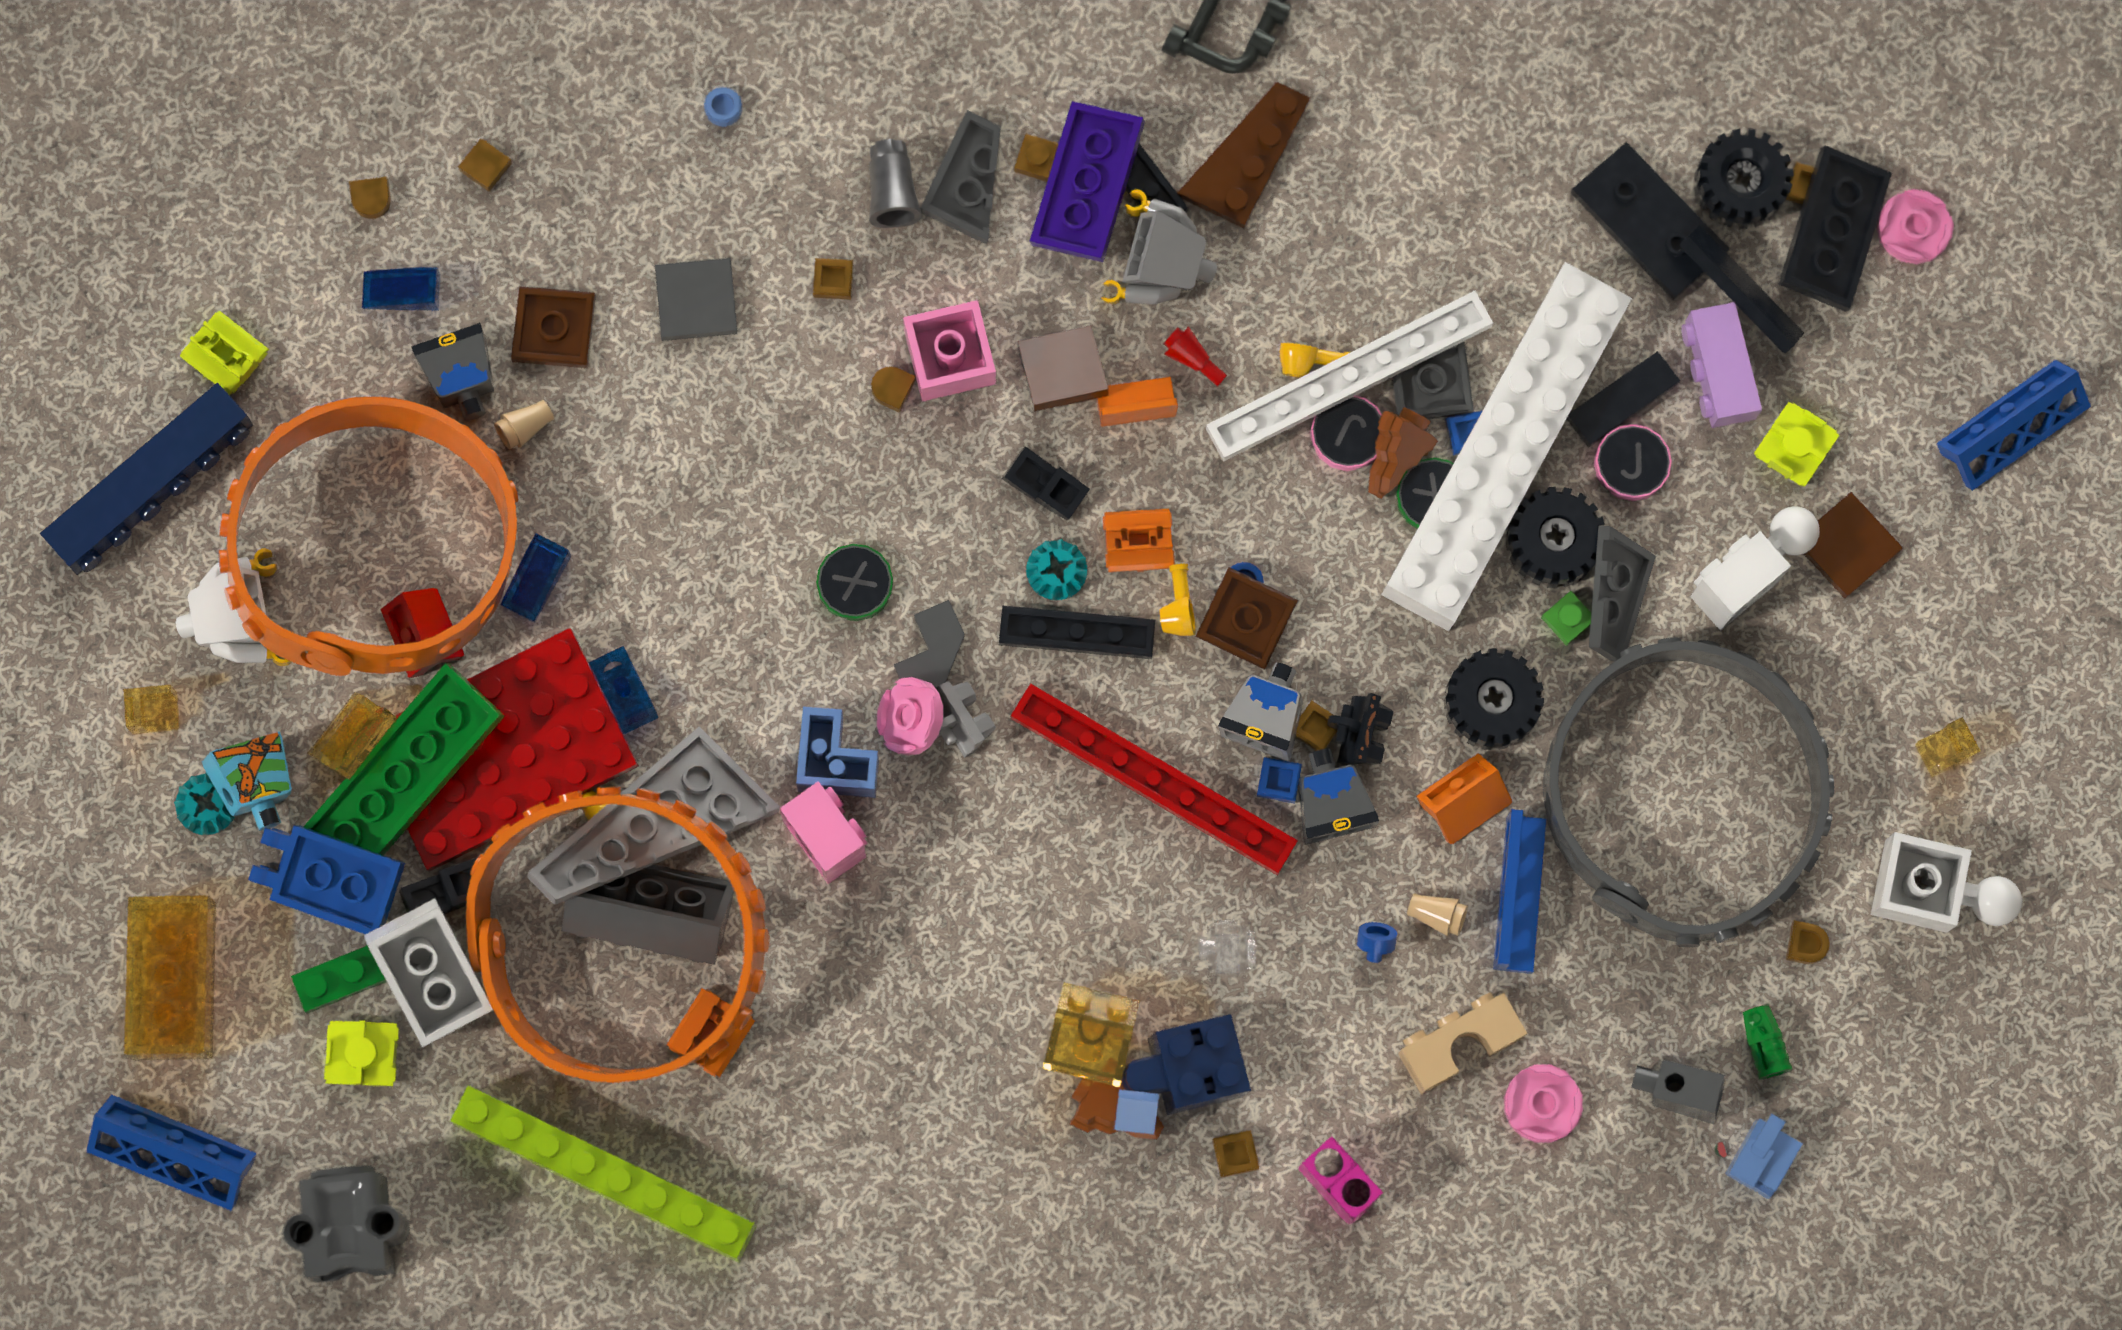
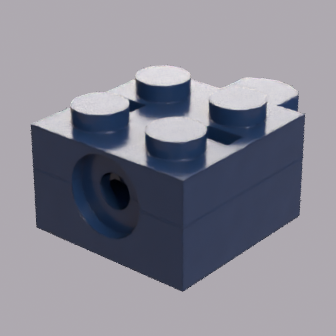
[1122,1014,1251,1115]

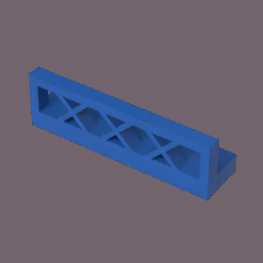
[1936,360,2091,491]
[1493,809,1547,974]
[86,1094,256,1211]

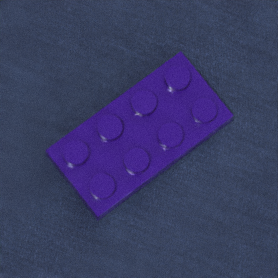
[1030,101,1145,263]

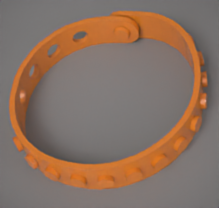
[219,397,518,676]
[466,787,769,1083]

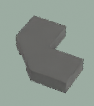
[894,600,965,690]

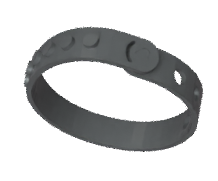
[1543,637,1834,947]

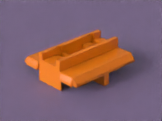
[1103,509,1175,572]
[667,988,755,1078]

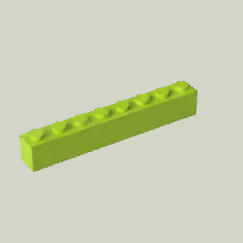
[450,1085,757,1263]

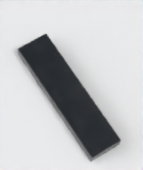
[1680,225,1804,353]
[999,605,1156,659]

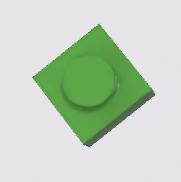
[1541,591,1591,646]

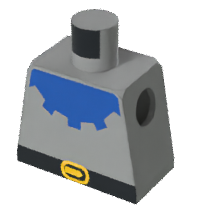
[1218,662,1303,762]

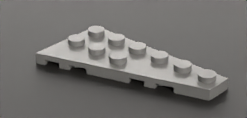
[527,726,780,905]

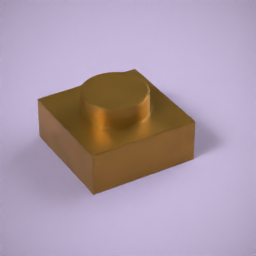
[1014,134,1058,182]

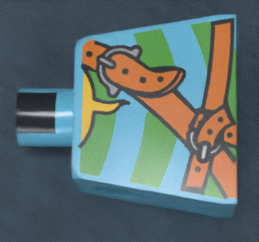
[202,731,291,831]

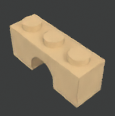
[1398,992,1528,1095]

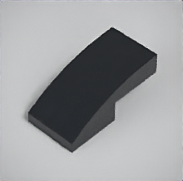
[1001,446,1090,521]
[399,858,476,915]

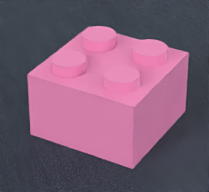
[903,300,996,402]
[780,781,868,884]

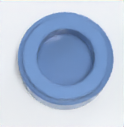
[704,87,742,127]

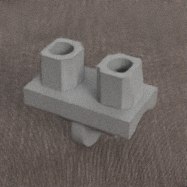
[938,681,996,758]

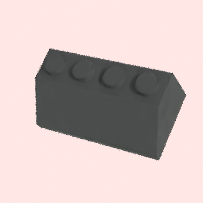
[561,864,734,965]

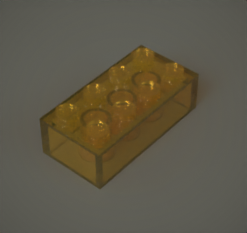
[124,895,216,1060]

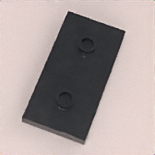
[1570,142,1730,300]
[1778,145,1892,312]

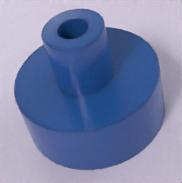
[1357,922,1397,963]

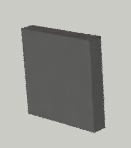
[655,258,738,341]
[1392,341,1474,419]

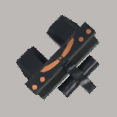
[1327,693,1393,766]

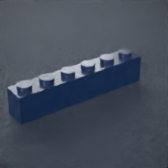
[39,383,253,575]

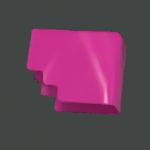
[1298,1136,1383,1224]

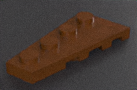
[1177,82,1311,229]

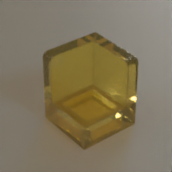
[123,685,179,734]
[1915,717,1981,777]

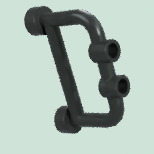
[1162,0,1292,74]

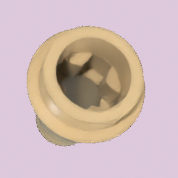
[494,400,554,449]
[1407,893,1468,936]

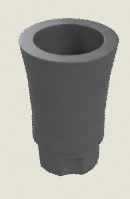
[869,139,922,229]

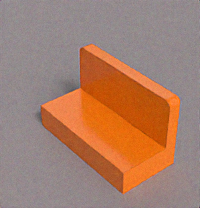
[1097,377,1178,427]
[1416,753,1512,845]

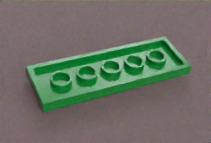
[303,663,505,855]

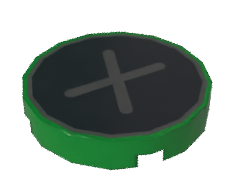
[1396,457,1454,529]
[816,544,893,621]

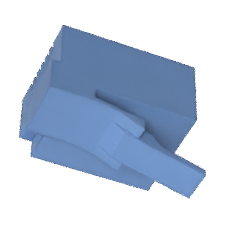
[1725,1114,1802,1199]

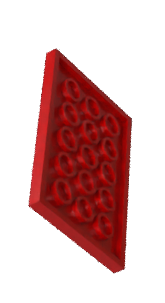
[361,628,639,872]

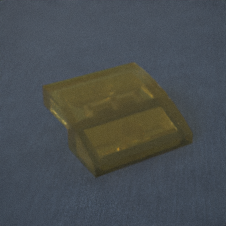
[307,692,397,780]

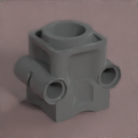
[283,1166,410,1283]

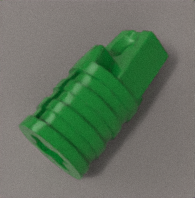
[1743,1005,1793,1080]

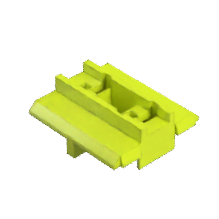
[180,311,269,396]
[1754,402,1839,487]
[324,1020,399,1086]

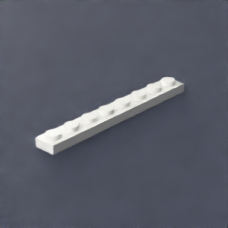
[1206,291,1493,462]

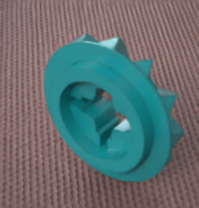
[1026,539,1087,600]
[174,773,235,835]

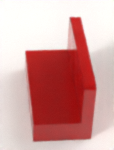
[380,588,464,678]

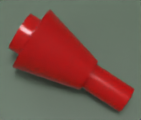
[1163,326,1227,387]

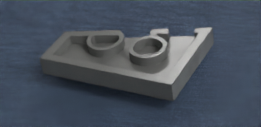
[920,110,1001,244]
[1589,526,1656,662]

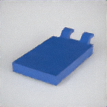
[248,825,406,935]

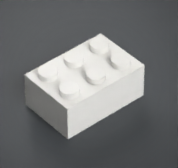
[364,898,493,1047]

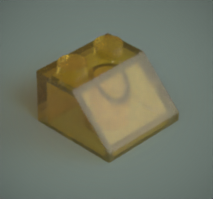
[1043,982,1140,1087]

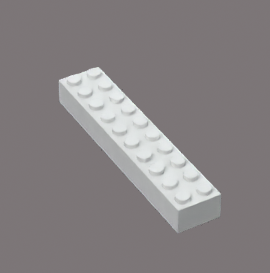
[1381,262,1632,631]

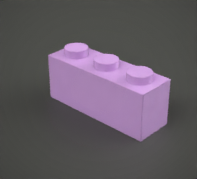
[1682,302,1762,428]

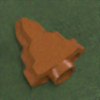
[1368,407,1438,499]
[1070,1057,1164,1140]

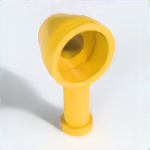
[1279,343,1351,378]
[1160,563,1196,636]

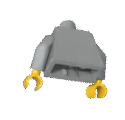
[1101,189,1217,305]

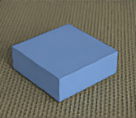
[1114,1090,1159,1135]

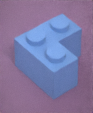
[796,707,879,798]

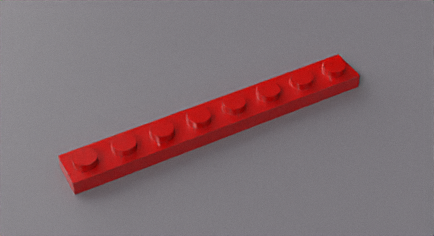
[1010,683,1298,876]

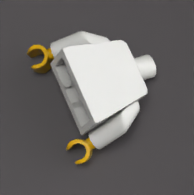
[176,548,292,666]

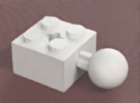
[1690,506,1820,631]
[1871,832,2022,933]

